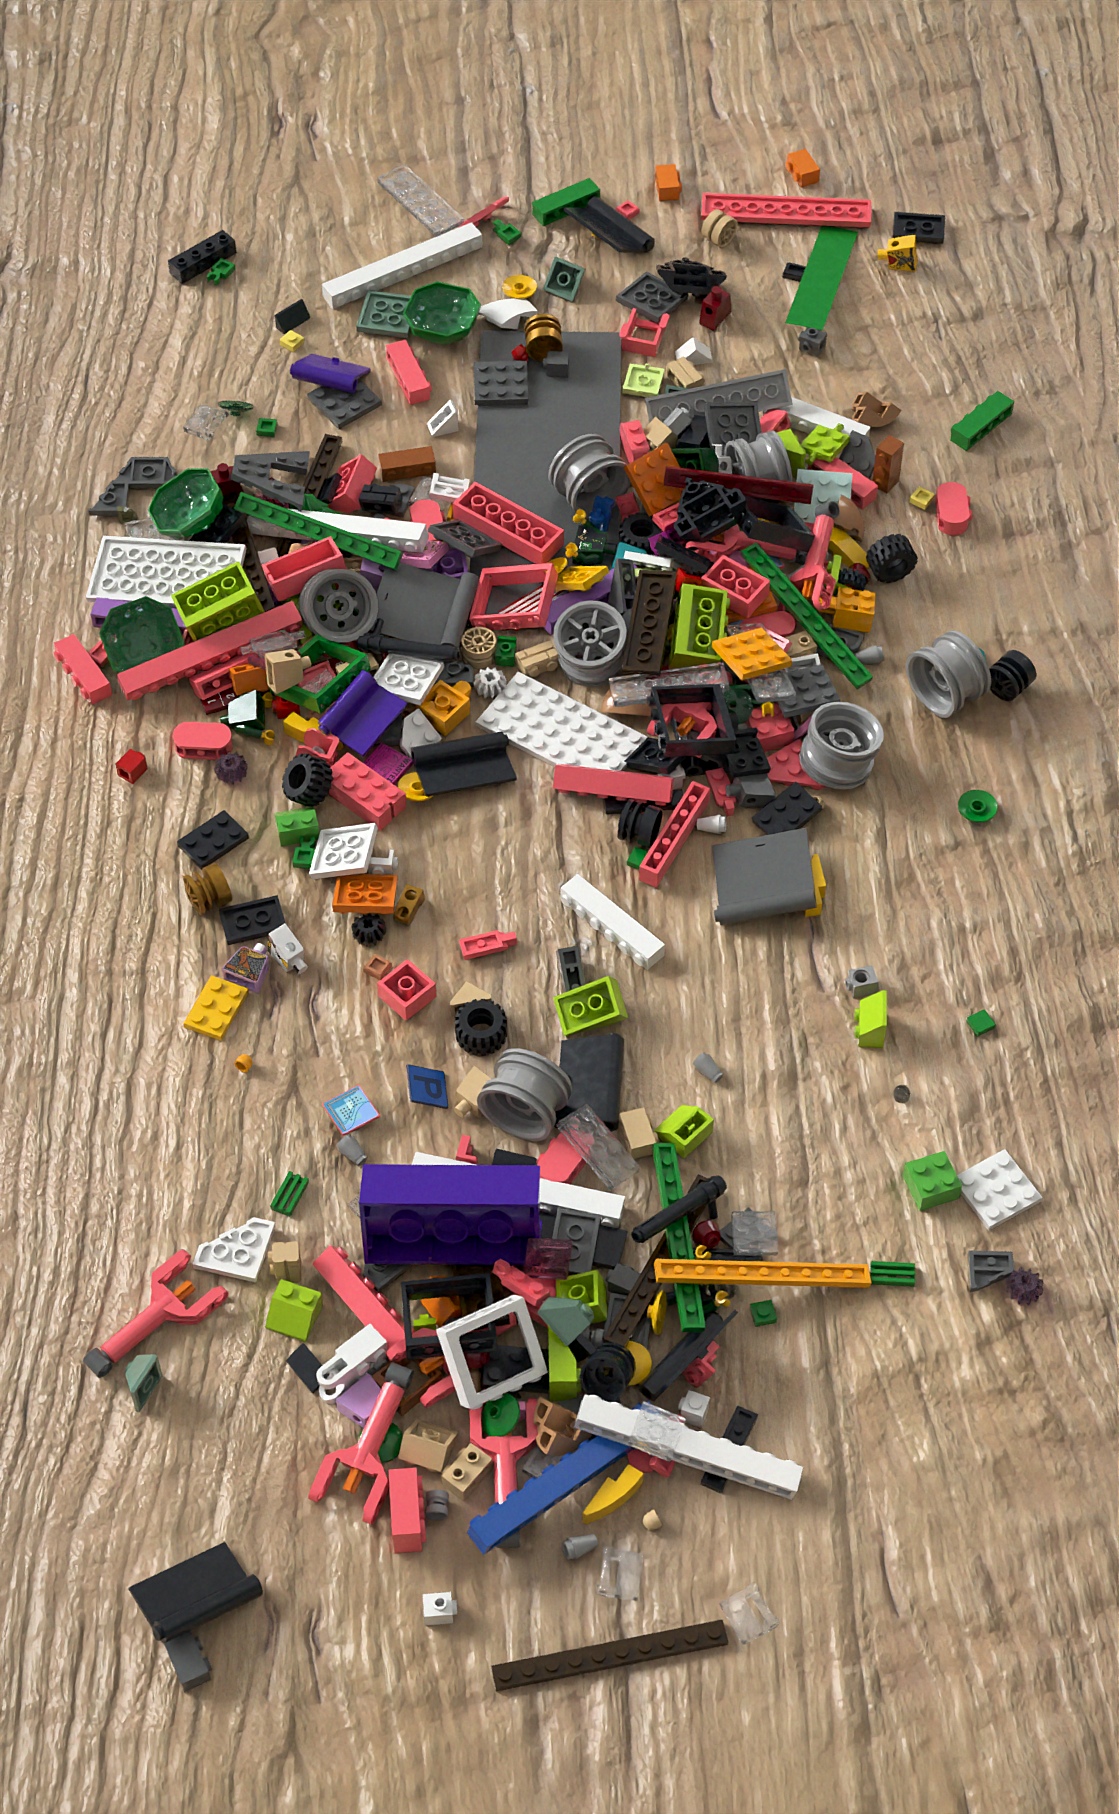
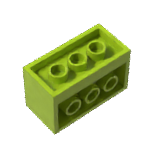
[171,561,265,642]
[669,583,730,675]

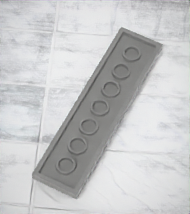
[645,369,793,423]

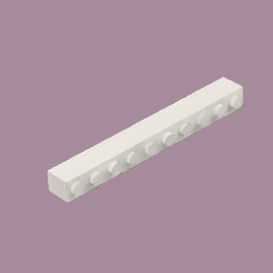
[322,222,482,309]
[247,508,429,553]
[412,1152,625,1229]
[574,1394,803,1500]

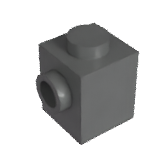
[543,351,569,377]
[606,1263,641,1295]

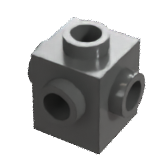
[798,327,827,357]

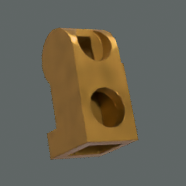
[393,884,425,925]

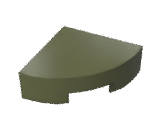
[117,506,138,523]

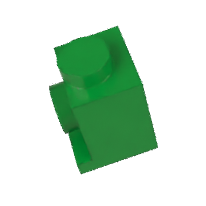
[495,636,517,667]

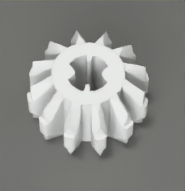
[474,667,506,699]

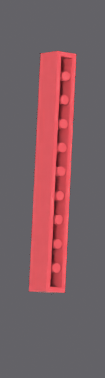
[117,601,302,701]

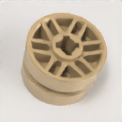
[701,209,738,247]
[461,627,496,669]

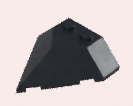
[656,257,727,297]
[674,477,747,543]

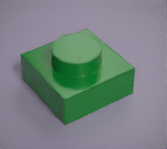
[750,1300,777,1327]

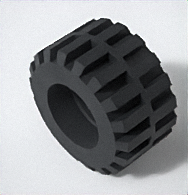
[619,512,664,556]
[866,534,918,583]
[282,753,333,807]
[455,999,507,1056]

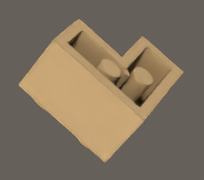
[643,417,679,449]

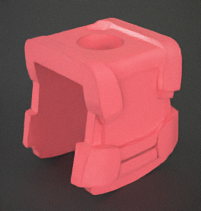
[296,728,339,766]

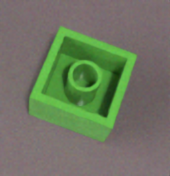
[903,1151,962,1211]

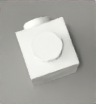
[678,1390,710,1428]
[423,1592,457,1626]

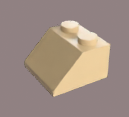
[398,1419,459,1472]

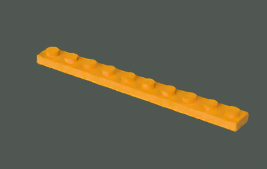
[654,1259,871,1288]

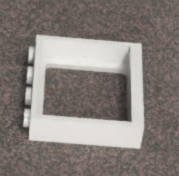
[436,1295,548,1410]

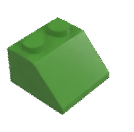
[274,807,319,846]

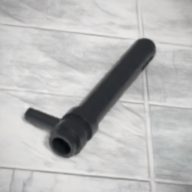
[357,618,460,662]
[631,1175,727,1243]

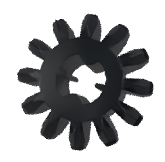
[351,913,386,947]

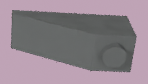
[609,558,636,616]
[556,946,585,992]

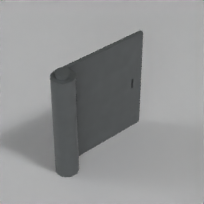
[368,562,479,649]
[712,828,817,925]

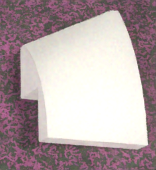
[478,298,538,329]

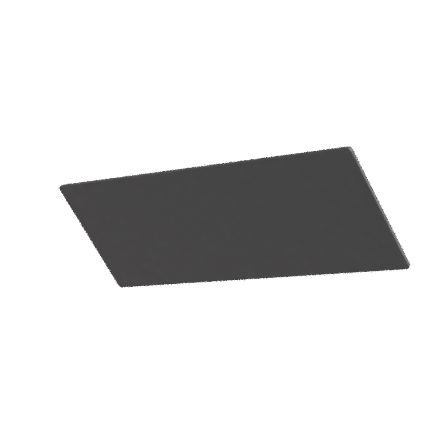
[467,330,621,629]

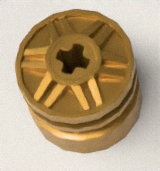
[524,314,563,362]
[183,863,232,915]

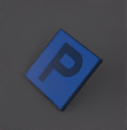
[406,1064,448,1109]

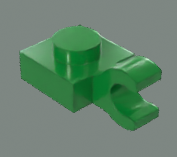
[493,219,521,245]

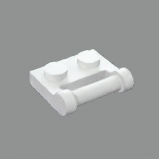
[429,473,470,503]

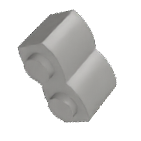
[663,407,692,437]

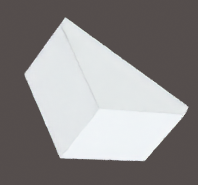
[675,337,713,365]
[427,400,458,437]

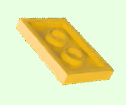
[555,566,610,592]
[183,975,249,1041]

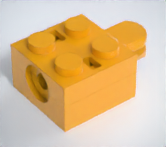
[818,587,875,633]
[415,680,471,737]

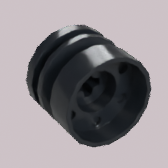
[989,650,1037,701]
[617,799,663,848]
[580,1342,636,1401]

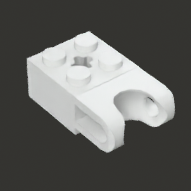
[317,1324,389,1404]

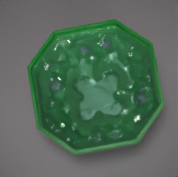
[403,281,481,345]
[148,468,223,539]
[99,596,185,673]

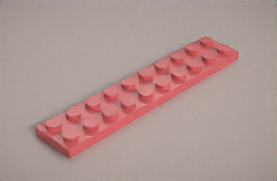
[701,193,871,228]

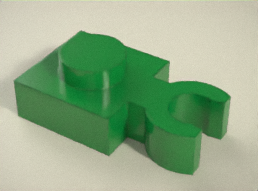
[207,258,236,285]
[293,836,315,869]

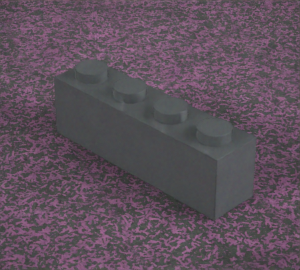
[163,1631,212,1692]

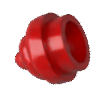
[511,344,529,362]

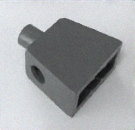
[725,773,776,808]

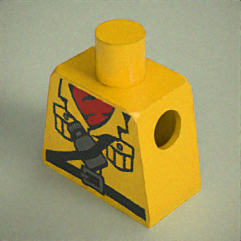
[878,235,918,272]

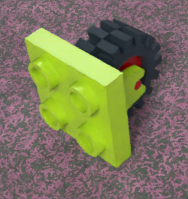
[824,555,866,596]

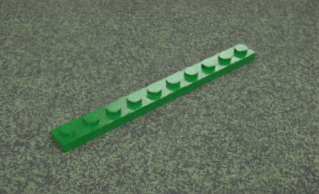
[234,492,404,570]
[741,542,873,689]
[652,1143,706,1332]

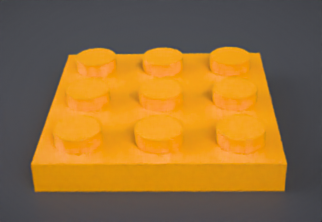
[712,628,792,680]

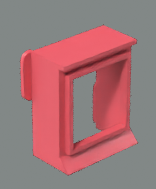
[619,308,669,357]

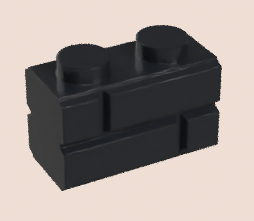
[359,484,403,514]

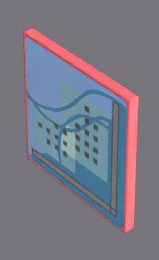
[322,1085,380,1136]

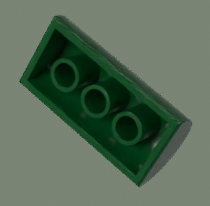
[648,448,719,473]

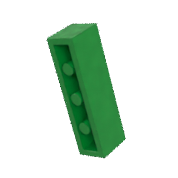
[532,178,600,226]
[950,391,1014,451]

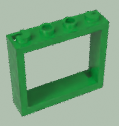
[266,634,371,714]

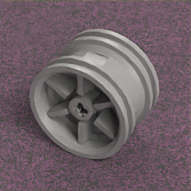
[724,431,792,501]
[549,434,631,518]
[299,569,378,642]
[554,601,627,687]
[906,630,991,718]
[799,702,884,790]
[477,1048,573,1141]

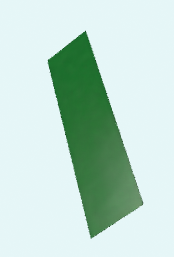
[785,225,858,330]

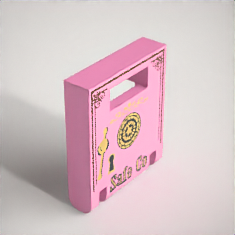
[400,540,449,569]

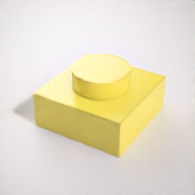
[279,330,304,352]
[909,486,935,510]

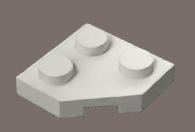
[400,708,442,759]

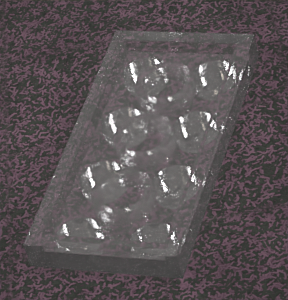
[556,1103,641,1191]

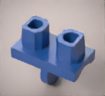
[589,496,615,532]

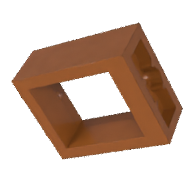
[371,1357,443,1416]

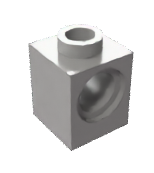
[845,965,878,998]

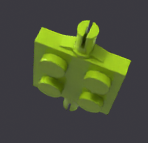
[800,423,850,465]

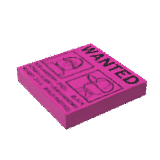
[364,743,413,785]

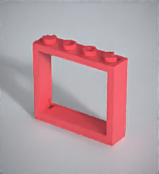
[469,563,558,630]

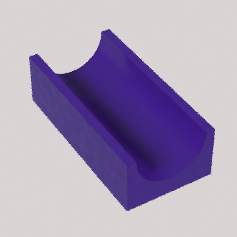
[359,1164,542,1265]

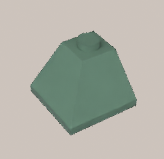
[543,256,586,302]
[537,1297,595,1346]
[125,1354,163,1413]

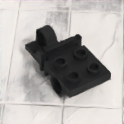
[715,713,771,778]

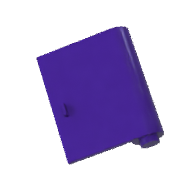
[290,354,371,393]
[318,670,408,757]

